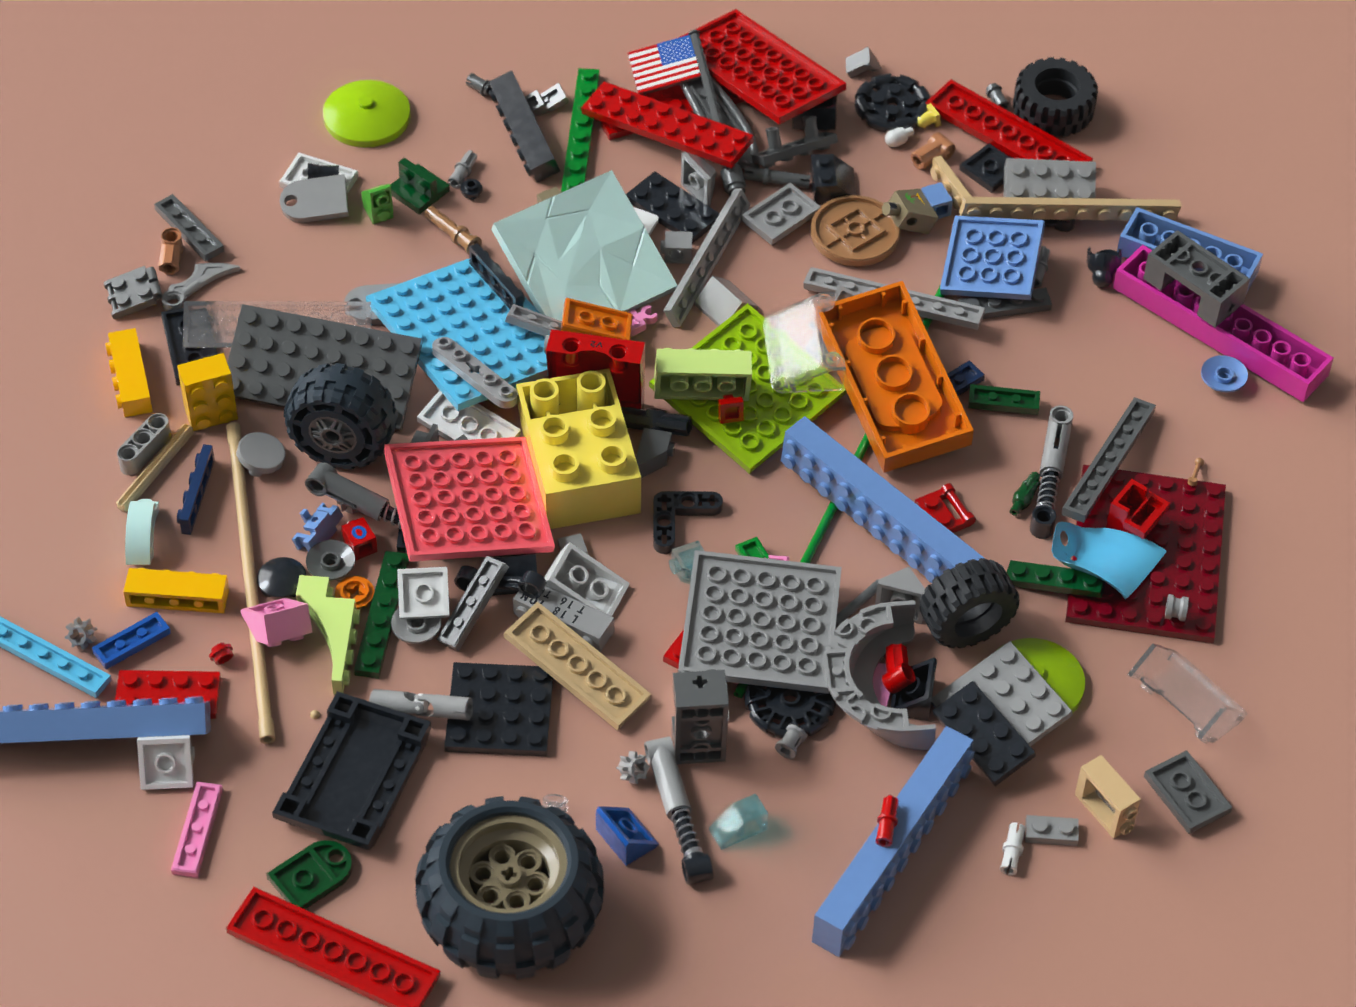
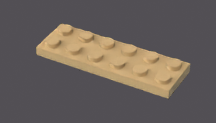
[504,602,651,730]

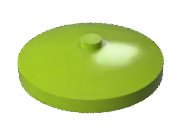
[323,80,410,148]
[996,638,1085,713]

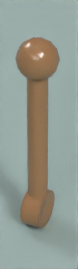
[1188,458,1204,486]

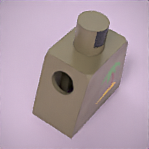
[882,189,939,234]

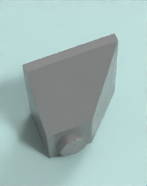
[681,152,716,207]

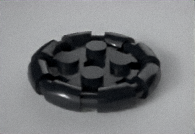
[854,74,931,132]
[745,684,836,738]

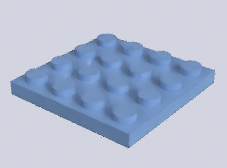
[940,216,1045,300]

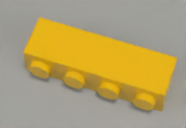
[105,328,153,417]
[123,568,229,614]

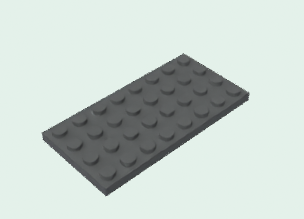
[227,304,423,431]

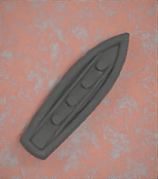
[680,75,760,169]

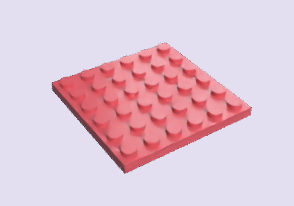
[384,437,555,562]

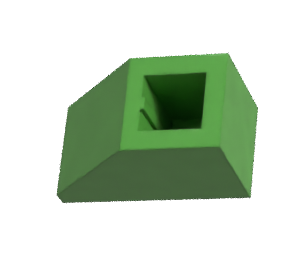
[361,184,394,224]

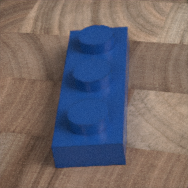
[92,612,171,670]

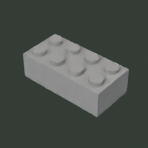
[1003,158,1096,198]

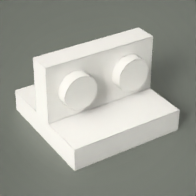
[397,567,450,620]
[137,735,195,790]

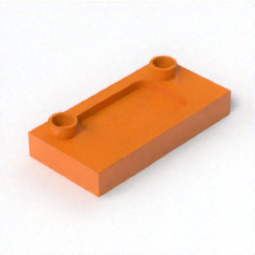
[815,281,974,473]

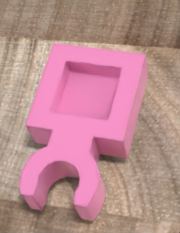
[628,305,658,337]

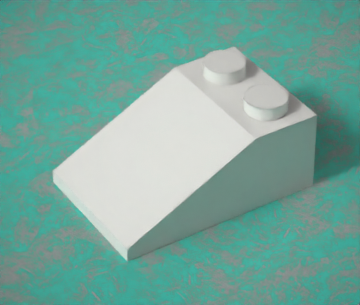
[544,542,630,616]

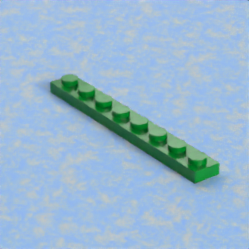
[561,68,600,193]

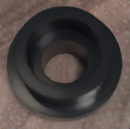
[460,179,483,200]

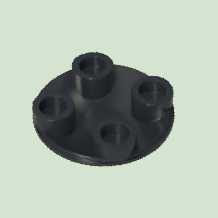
[257,557,307,597]

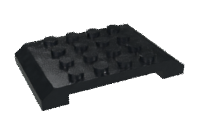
[272,691,431,850]

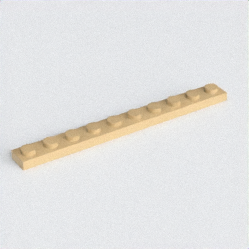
[959,197,1182,221]

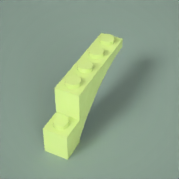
[296,575,360,695]

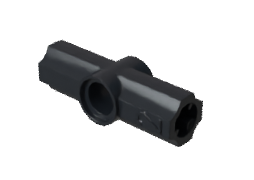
[621,406,692,436]

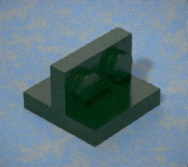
[390,157,450,215]

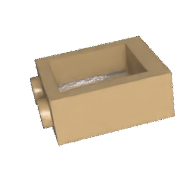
[1075,755,1141,839]

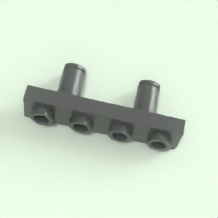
[752,115,838,167]

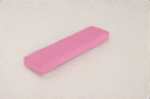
[171,782,223,878]

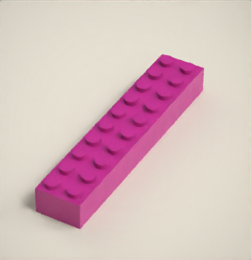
[1113,245,1334,402]

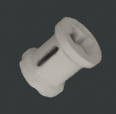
[775,724,807,759]

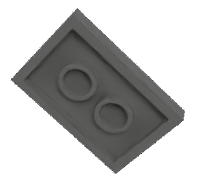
[1144,750,1232,834]

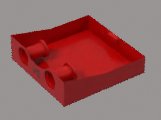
[546,329,645,409]

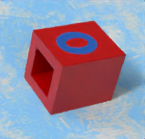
[341,517,377,561]

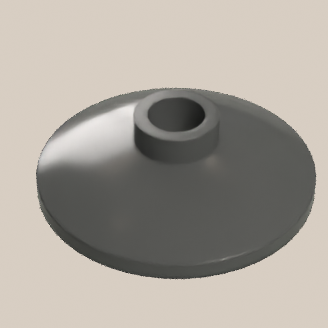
[306,540,355,581]

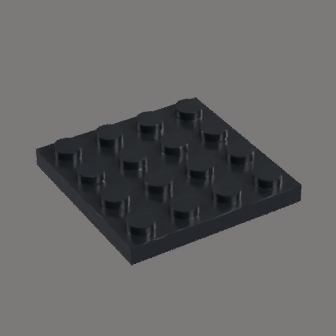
[444,662,553,757]

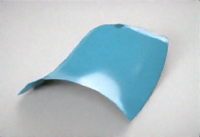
[1051,522,1166,599]

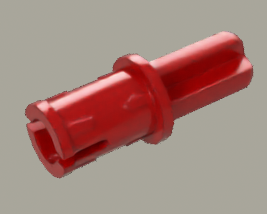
[875,795,899,847]

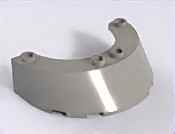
[824,600,936,750]

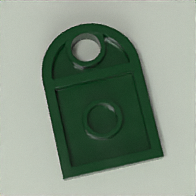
[266,840,352,909]

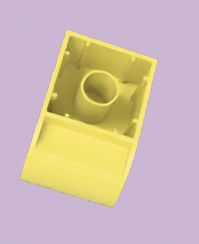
[516,368,641,529]

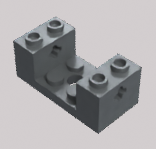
[1143,230,1250,328]
[671,669,729,765]

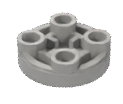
[236,432,286,477]

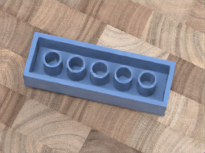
[1117,207,1263,295]

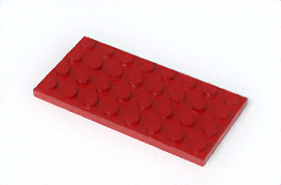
[678,9,846,125]

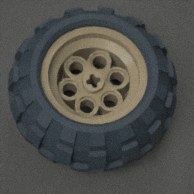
[415,796,604,980]

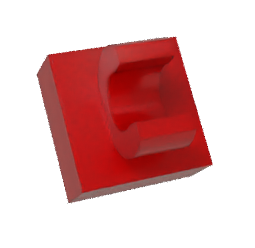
[718,394,744,424]

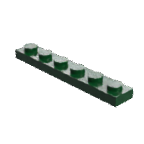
[354,551,409,679]

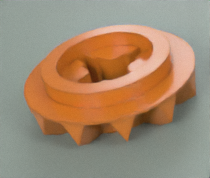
[335,576,374,609]

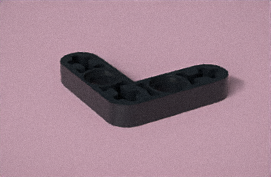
[653,491,723,554]

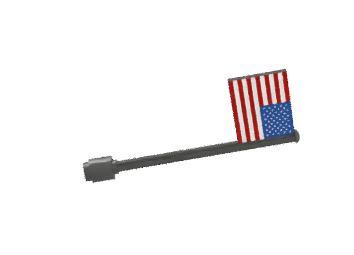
[628,29,746,196]

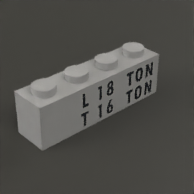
[513,586,614,652]

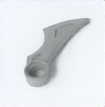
[162,263,240,311]

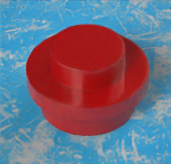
[209,642,234,665]

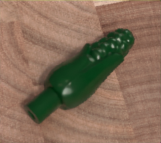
[1010,472,1040,516]

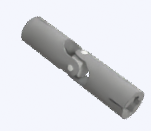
[370,689,473,720]

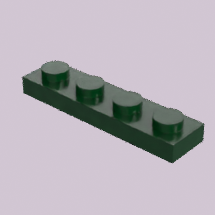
[1007,560,1106,598]

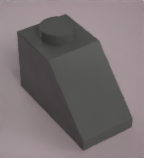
[636,428,675,478]

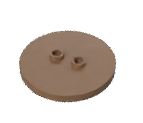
[811,195,900,266]

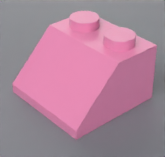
[241,598,312,647]

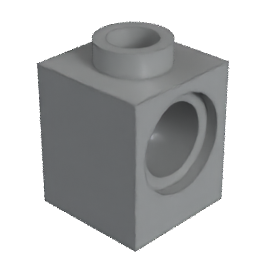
[660,231,693,264]

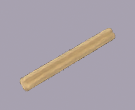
[116,424,194,512]

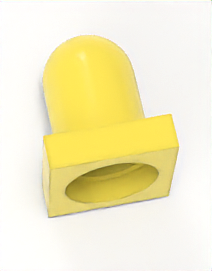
[917,103,941,128]

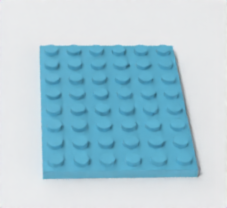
[366,258,548,411]

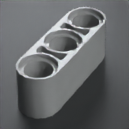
[117,413,171,475]

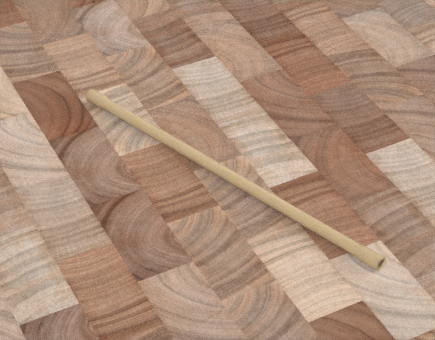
[226,422,275,744]

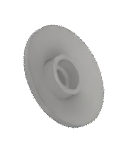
[391,608,441,644]

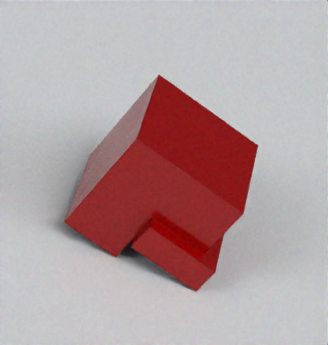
[1106,479,1170,539]

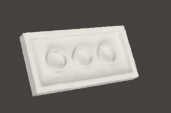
[417,390,521,441]

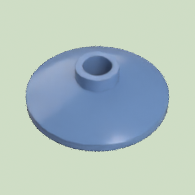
[1201,355,1248,393]

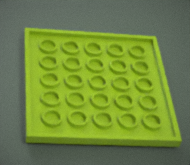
[649,303,847,474]

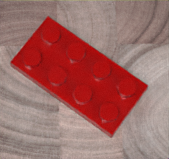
[115,670,221,719]

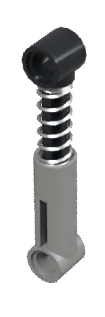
[1030,405,1073,539]
[644,736,714,885]

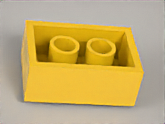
[177,353,238,431]

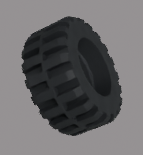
[1013,57,1098,138]
[919,558,1020,649]

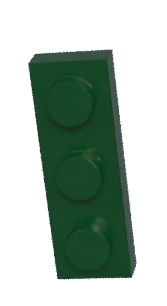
[968,384,1040,415]

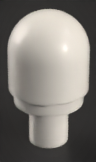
[885,127,914,147]

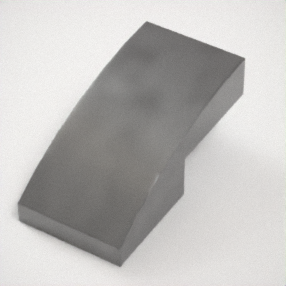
[525,83,569,116]

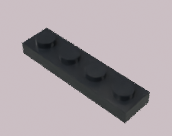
[469,243,525,309]

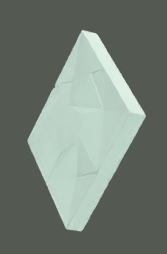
[491,170,678,321]

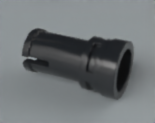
[308,163,339,179]

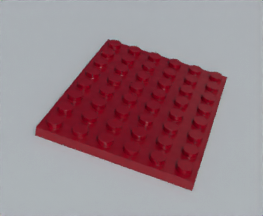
[1065,464,1226,644]

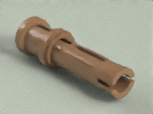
[424,206,482,254]

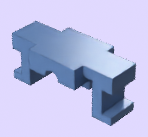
[292,503,344,551]

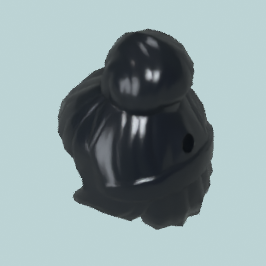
[1086,247,1122,287]

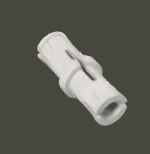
[1000,822,1026,875]

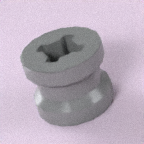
[1165,594,1189,622]

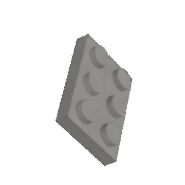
[741,183,821,245]

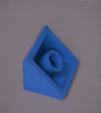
[596,806,659,866]

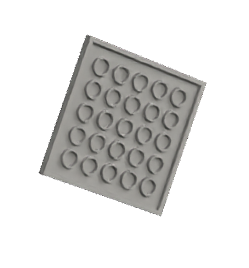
[678,550,842,694]

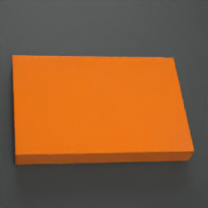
[561,298,633,340]

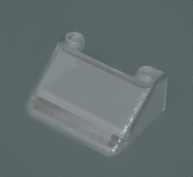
[763,292,846,393]

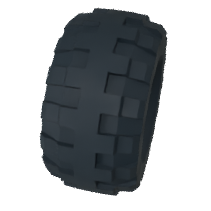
[284,363,397,469]

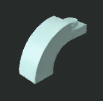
[125,499,159,565]

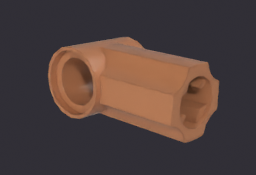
[911,132,956,170]
[159,227,184,275]

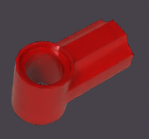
[882,643,916,694]

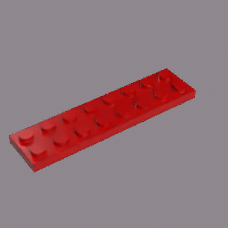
[925,79,1093,162]
[581,81,754,169]
[226,886,441,1007]

